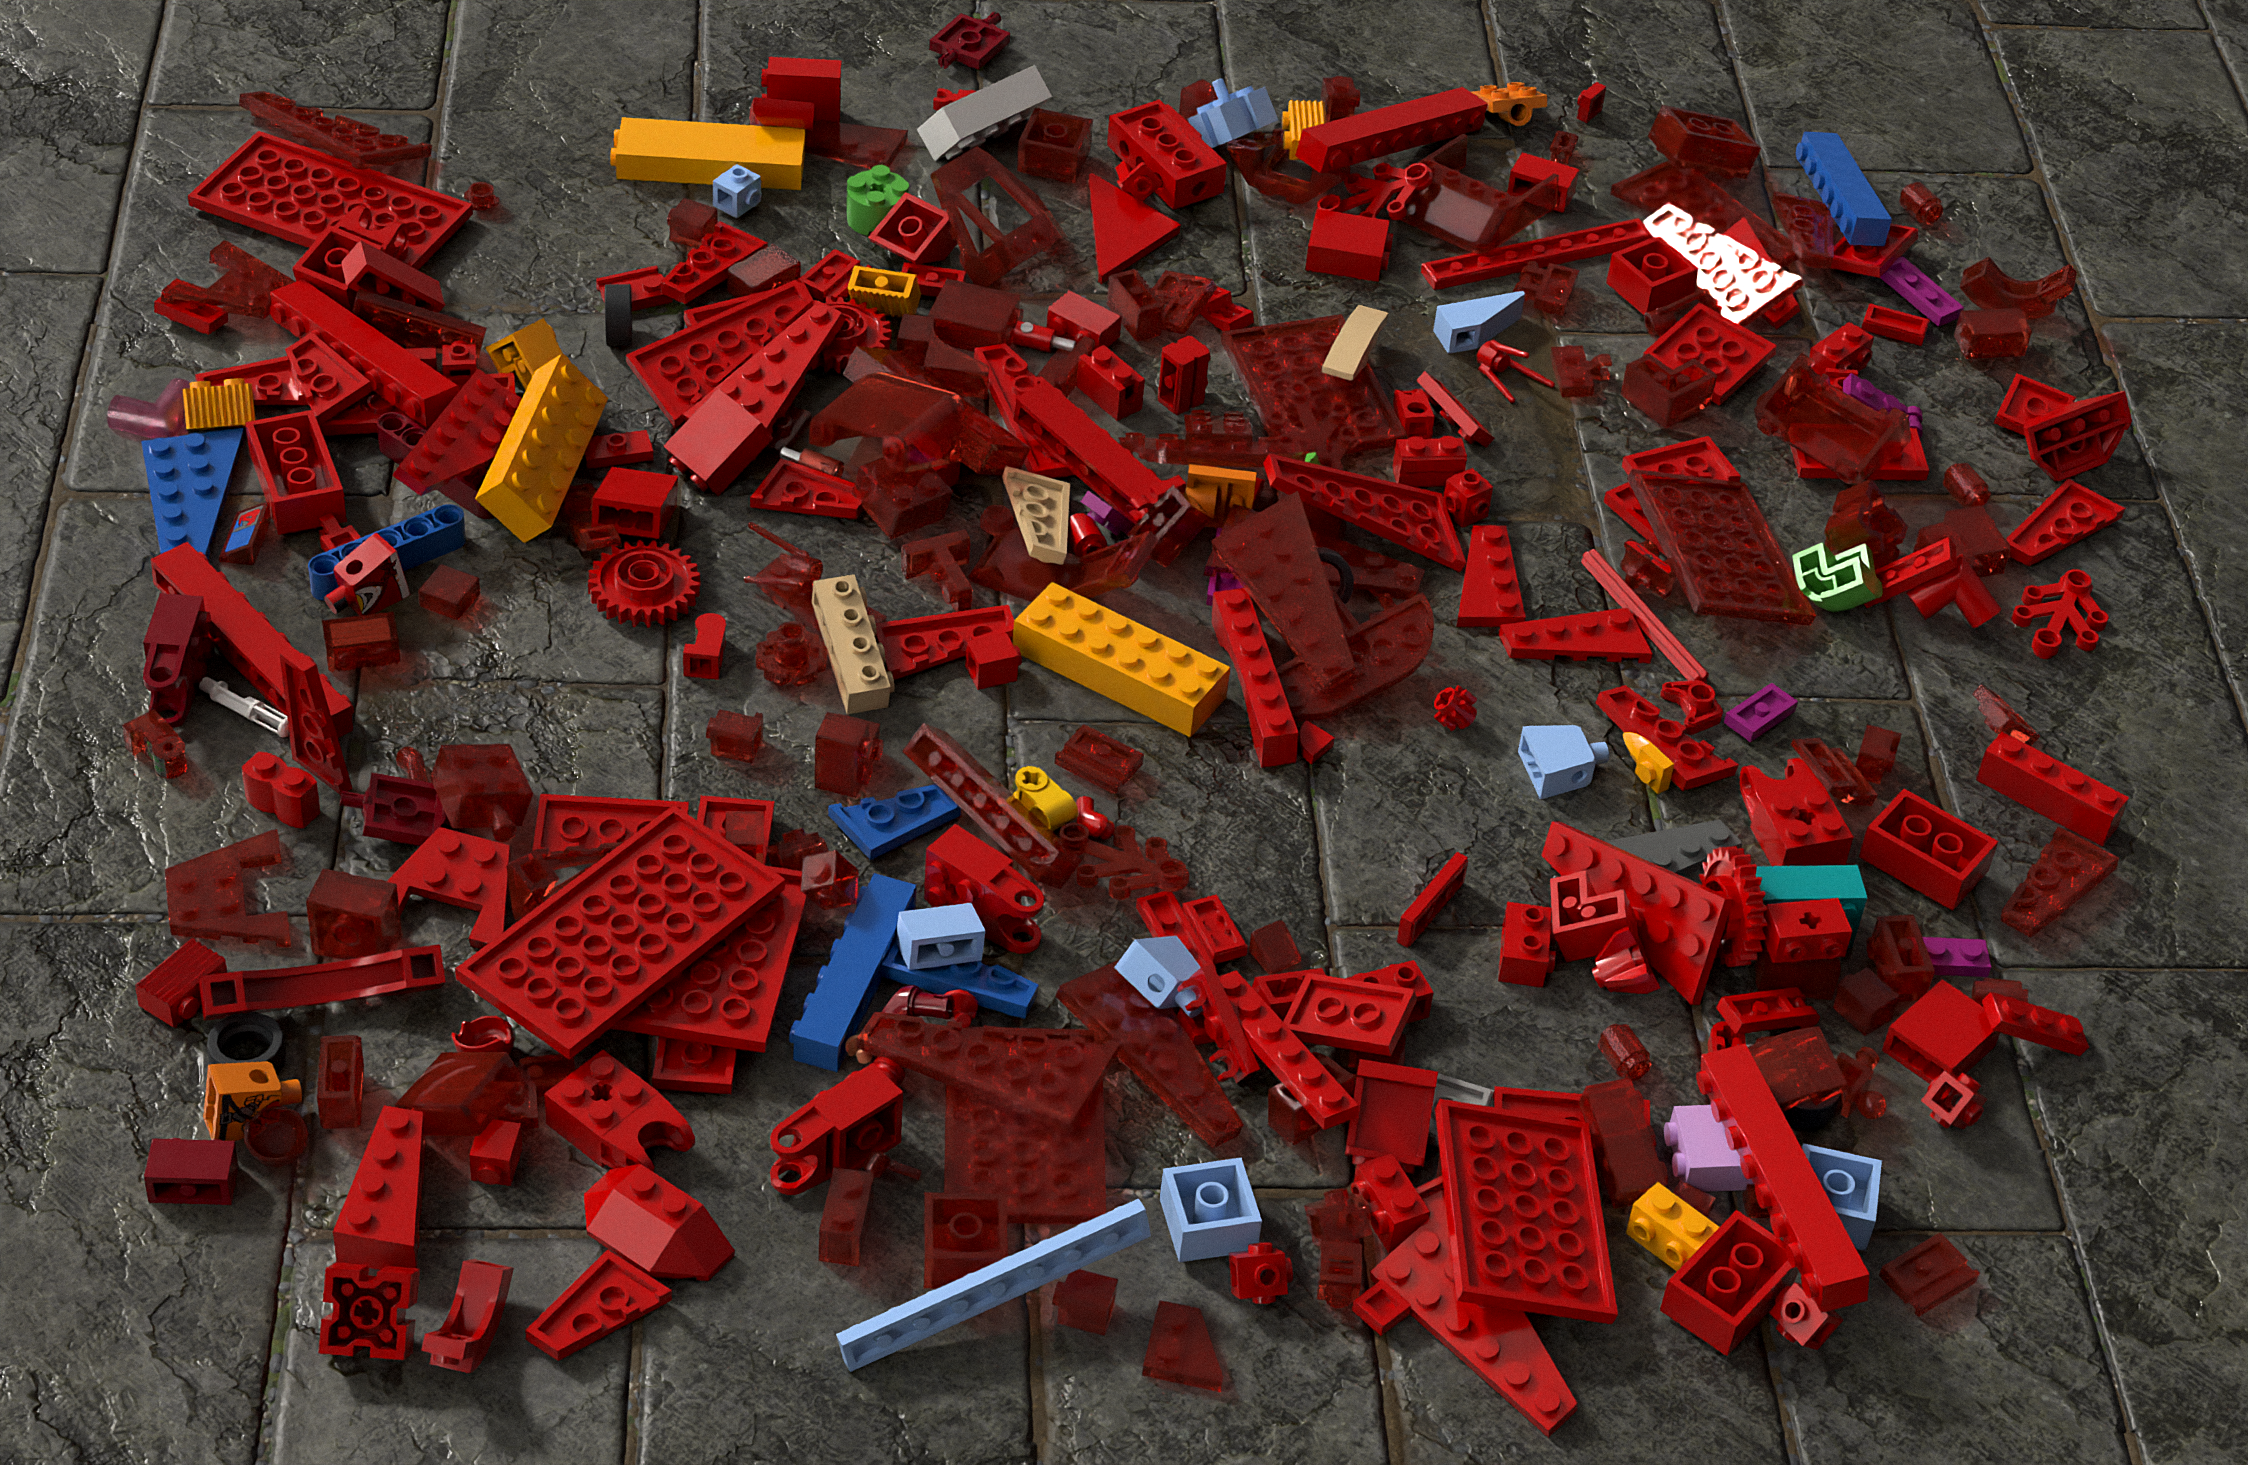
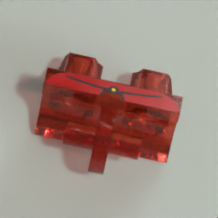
[1620,538,1683,599]

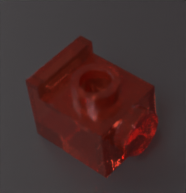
[706,709,763,764]
[1852,724,1902,785]
[1317,1240,1362,1308]

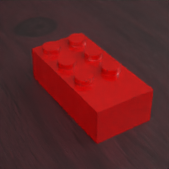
[245,410,347,535]

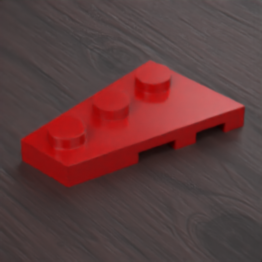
[750,458,872,519]

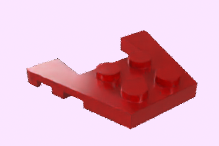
[362,827,511,949]

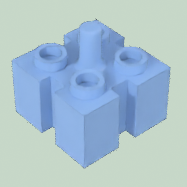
[1188,78,1278,148]

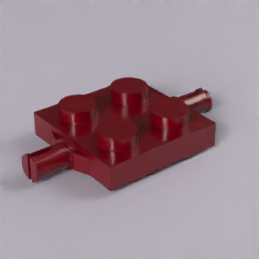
[929,11,1010,70]
[339,772,469,846]

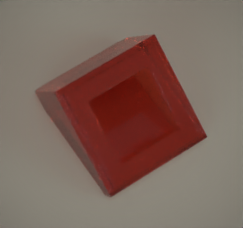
[1249,920,1301,975]

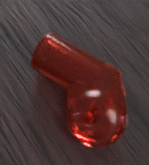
[396,746,429,782]

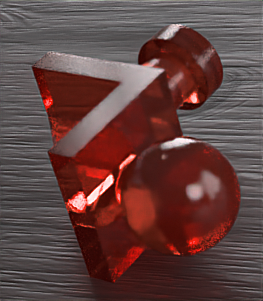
[1834,1047,1887,1119]

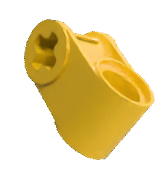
[1012,766,1078,835]

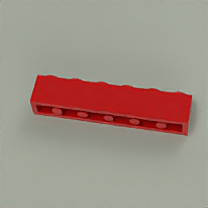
[1013,380,1185,542]

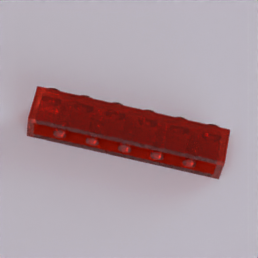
[902,723,1082,889]

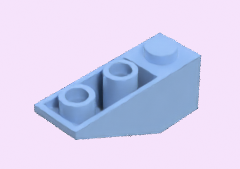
[1433,291,1525,354]

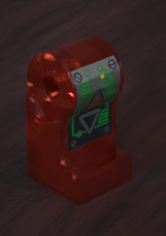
[122,709,187,779]

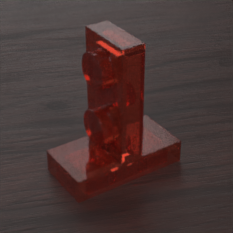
[901,529,972,612]

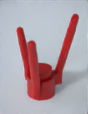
[1477,339,1555,403]

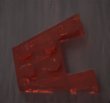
[161,240,296,319]
[165,829,291,947]

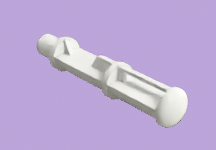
[199,677,289,738]

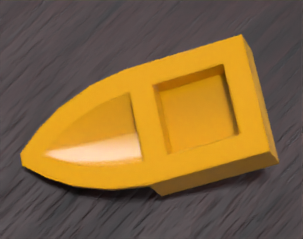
[1623,732,1674,794]

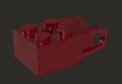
[143,593,215,729]

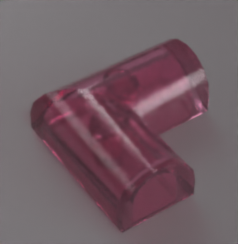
[107,378,190,439]

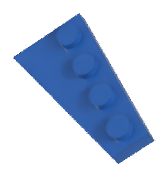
[881,942,1039,1019]

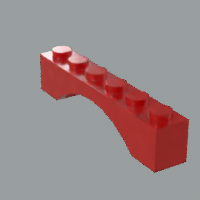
[1212,587,1298,768]
[199,944,446,1021]

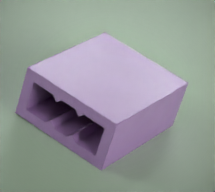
[1664,1105,1755,1193]

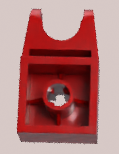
[292,205,409,314]
[1740,757,1854,866]
[924,824,1044,954]
[544,1050,696,1172]
[770,1063,903,1195]

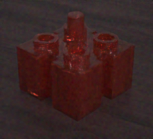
[1824,479,1908,570]

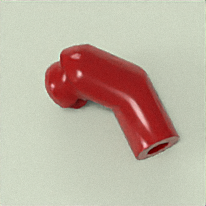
[1076,796,1115,840]

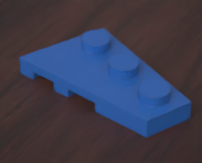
[828,783,961,860]

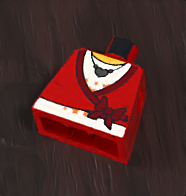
[324,532,411,618]

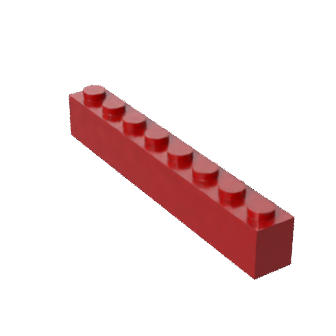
[1295,87,1488,173]
[270,279,458,428]
[151,542,354,738]
[1696,1043,1870,1313]

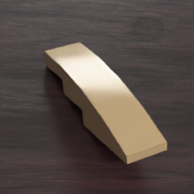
[1321,305,1389,381]

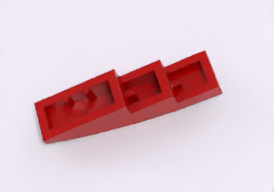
[1176,968,1326,1046]

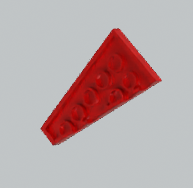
[683,301,844,461]
[1263,453,1466,572]

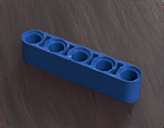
[308,504,466,601]

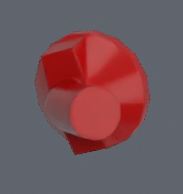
[944,989,979,1029]

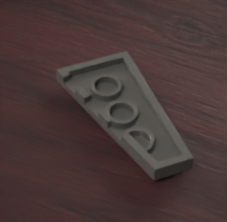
[1605,819,1742,877]

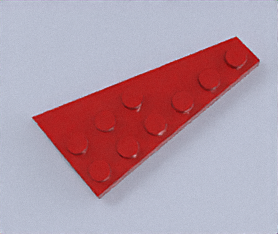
[626,280,813,429]
[974,343,1075,479]
[392,369,522,496]
[1541,821,1733,1005]
[1370,1204,1577,1438]

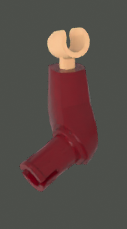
[845,985,955,1064]

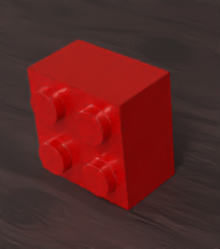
[1606,235,1699,317]

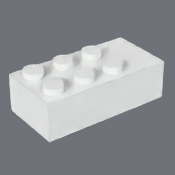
[917,65,1052,161]

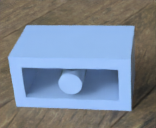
[895,903,985,970]

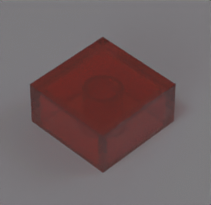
[418,564,480,620]

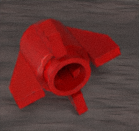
[1591,926,1660,994]

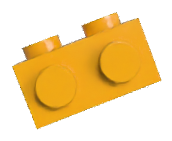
[1625,1182,1719,1271]

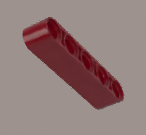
[377,412,496,519]

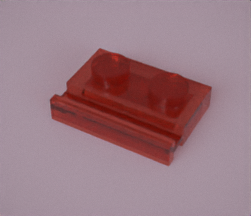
[1054,724,1144,794]
[1879,1232,1980,1317]

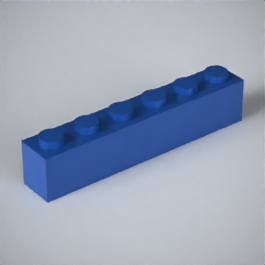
[1796,132,1892,246]
[789,873,917,1072]

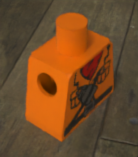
[203,1061,302,1141]

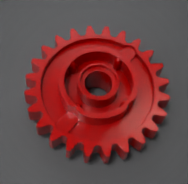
[814,297,892,374]
[588,540,700,628]
[1699,846,1767,967]

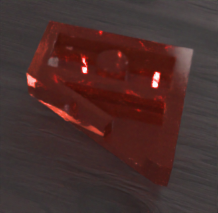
[1142,1300,1223,1392]

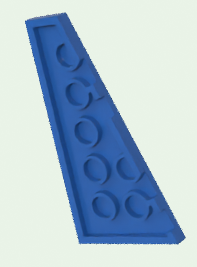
[141,427,245,559]

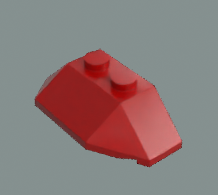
[2023,391,2132,482]
[584,1164,735,1281]

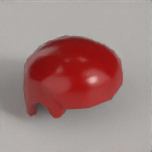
[451,1016,516,1068]

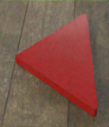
[1088,173,1181,284]

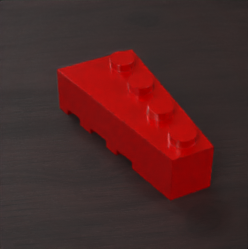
[333,1105,426,1270]

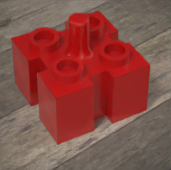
[318,1262,420,1360]

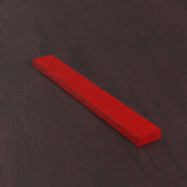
[1421,218,1653,290]

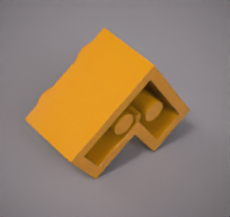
[486,318,570,391]

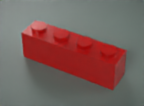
[1976,732,2129,847]

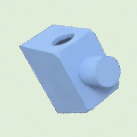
[1518,725,1609,799]
[1115,936,1203,1018]

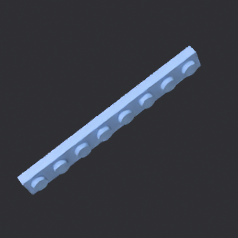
[836,1199,1151,1372]

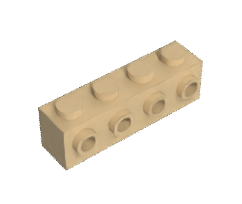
[812,574,895,714]

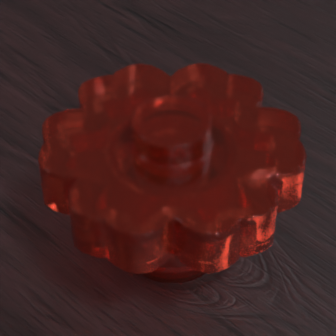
[756,621,827,687]

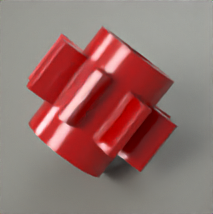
[1434,685,1477,731]

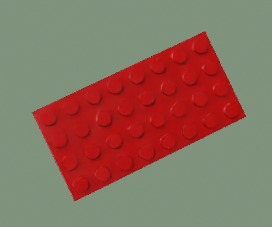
[188,131,473,270]
[455,805,786,1060]

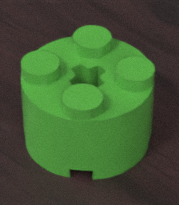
[846,165,909,236]

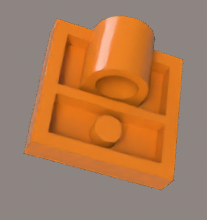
[1471,82,1547,126]
[1183,464,1257,531]

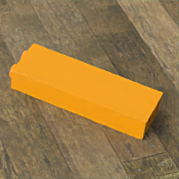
[610,117,805,190]

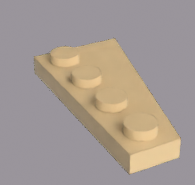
[1002,466,1070,565]

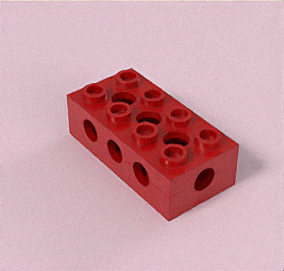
[1107,99,1227,210]

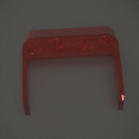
[1393,134,1559,254]

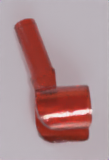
[863,1150,922,1180]

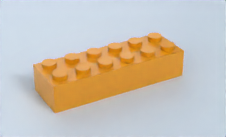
[475,354,608,544]
[1012,582,1230,738]

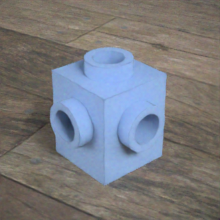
[713,164,762,218]

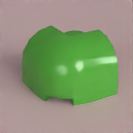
[1792,542,1883,613]

